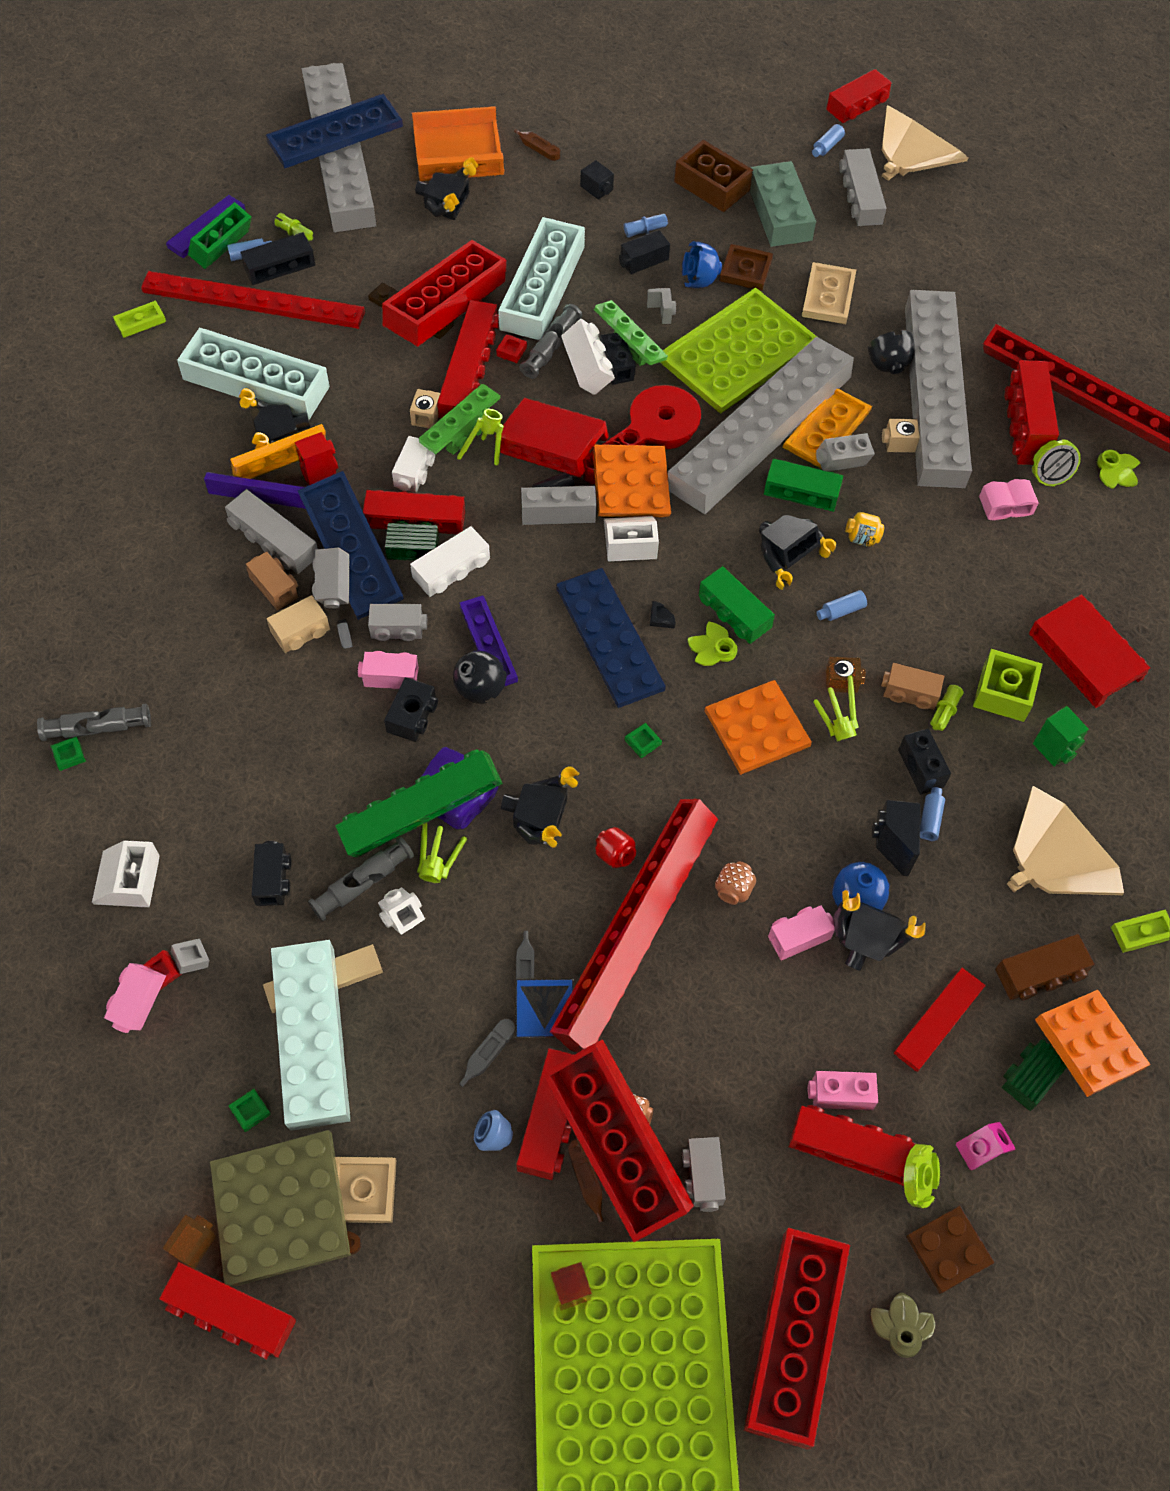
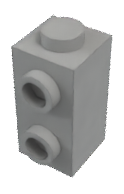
[816,433,875,472]
[312,548,349,608]
[368,604,427,641]
[682,1137,726,1212]

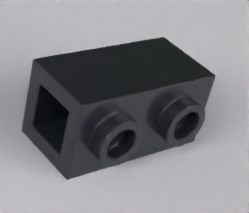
[619,230,670,274]
[600,332,636,385]
[251,841,291,906]

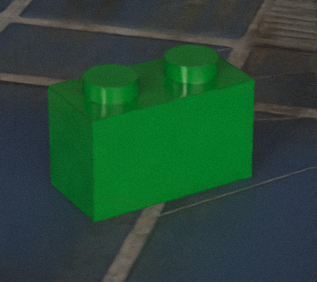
[1033,706,1089,767]

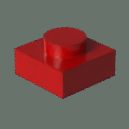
[496,334,527,363]
[143,950,182,990]

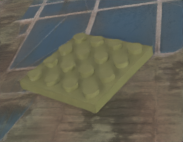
[210,1130,351,1287]

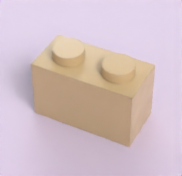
[266,595,330,653]

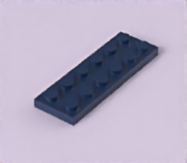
[266,94,403,168]
[298,471,404,620]
[556,568,666,708]

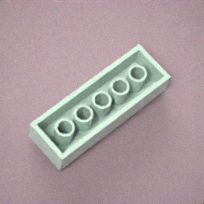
[499,217,585,340]
[177,327,329,420]
[271,940,350,1131]

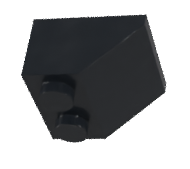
[872,800,920,876]

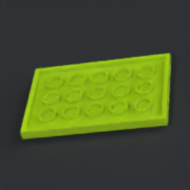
[660,288,817,414]

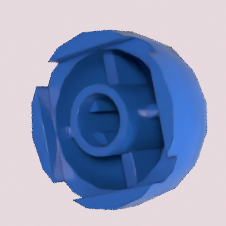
[682,241,722,289]
[832,862,889,910]

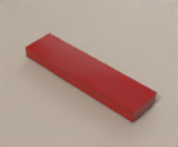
[893,968,986,1072]

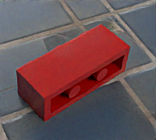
[826,69,892,123]

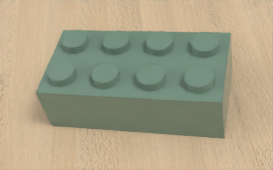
[750,161,816,247]

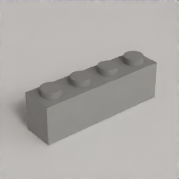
[839,148,887,226]
[225,489,318,574]

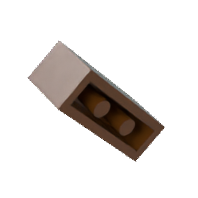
[995,934,1095,1001]

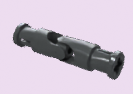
[519,303,582,379]
[37,703,151,742]
[308,837,414,922]

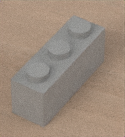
[521,486,596,525]

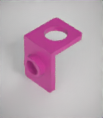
[956,1122,1015,1170]

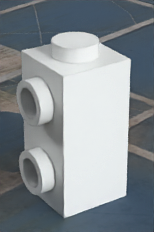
[392,436,435,492]

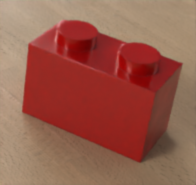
[294,432,339,486]

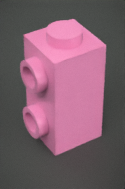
[358,651,419,689]
[768,905,835,961]
[104,963,166,1033]
[808,1071,878,1110]

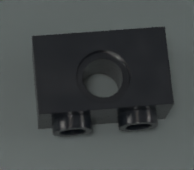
[384,677,438,742]
[898,728,951,795]

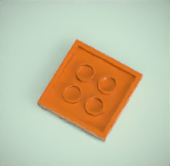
[592,445,671,517]
[705,680,812,775]
[1035,990,1150,1097]

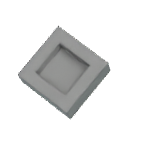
[171,939,209,974]

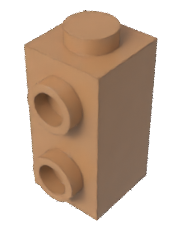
[246,551,298,611]
[881,663,944,710]

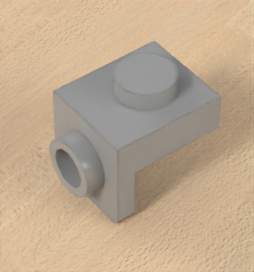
[647,288,676,324]

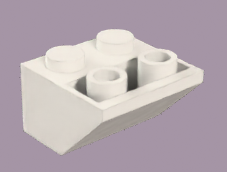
[604,516,659,561]
[92,841,160,907]

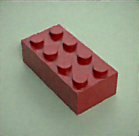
[1005,360,1059,465]

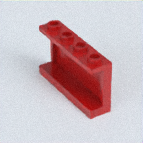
[495,398,609,478]
[1029,594,1150,708]

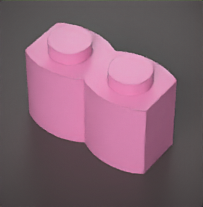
[979,479,1039,520]

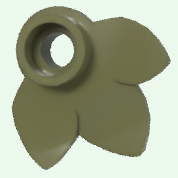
[870,1292,935,1358]

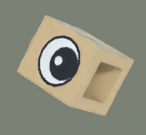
[410,389,440,428]
[882,419,920,452]

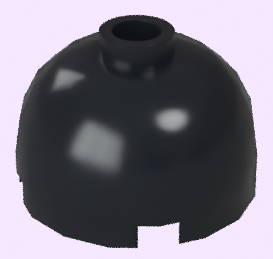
[867,330,914,374]
[453,650,507,704]

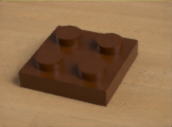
[720,244,774,291]
[906,1206,995,1294]

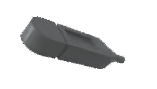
[516,931,534,1005]
[459,1019,515,1087]

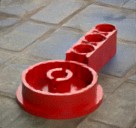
[583,385,701,484]

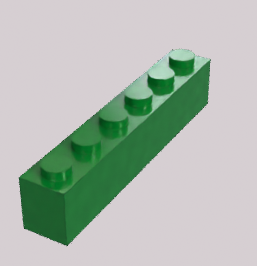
[335,750,503,858]

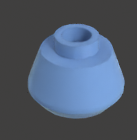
[474,1110,513,1151]

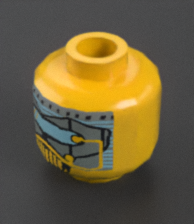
[845,512,884,547]

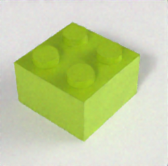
[973,649,1042,722]

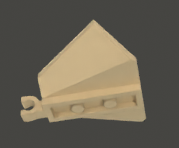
[882,105,968,180]
[1007,786,1124,895]

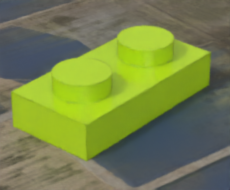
[113,301,166,338]
[1111,910,1170,953]

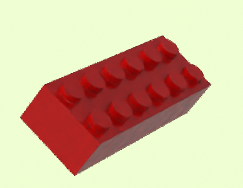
[382,240,507,347]
[543,1040,694,1242]
[744,1228,850,1450]

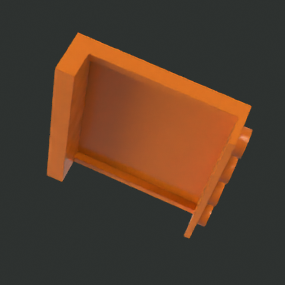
[412,107,504,181]

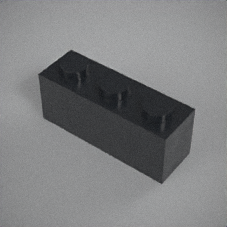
[240,232,316,285]

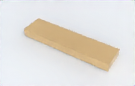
[263,944,383,1013]

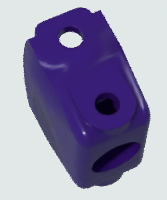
[421,747,498,829]

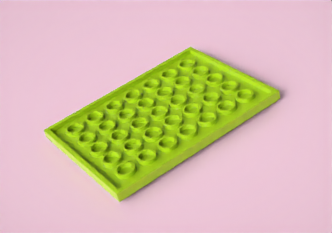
[532,1239,739,1491]

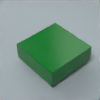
[625,723,662,758]
[50,736,86,771]
[229,1089,271,1132]

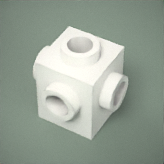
[378,887,425,935]

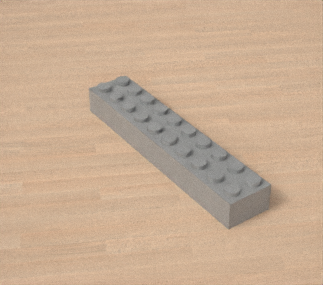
[302,63,376,232]
[905,290,972,488]
[668,337,854,514]

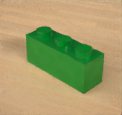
[188,202,252,269]
[764,459,844,512]
[699,566,775,644]

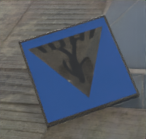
[515,978,574,1038]

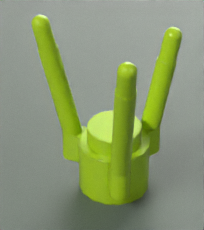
[457,409,504,465]
[814,675,859,741]
[417,823,467,883]

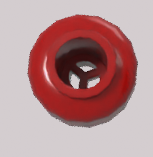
[595,827,636,868]

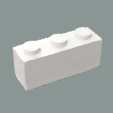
[561,319,615,395]
[410,526,490,597]

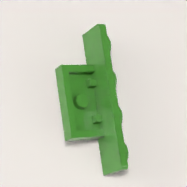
[594,300,668,366]
[419,384,500,455]

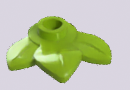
[1097,450,1140,489]
[688,622,737,666]

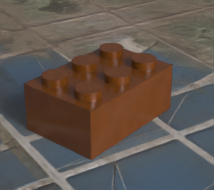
[674,140,753,213]

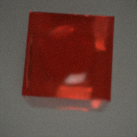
[551,1262,592,1311]

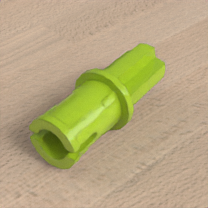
[275,213,313,242]
[930,685,964,731]

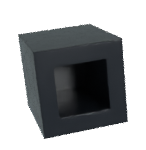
[580,160,614,199]

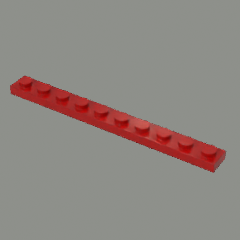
[141,271,365,329]

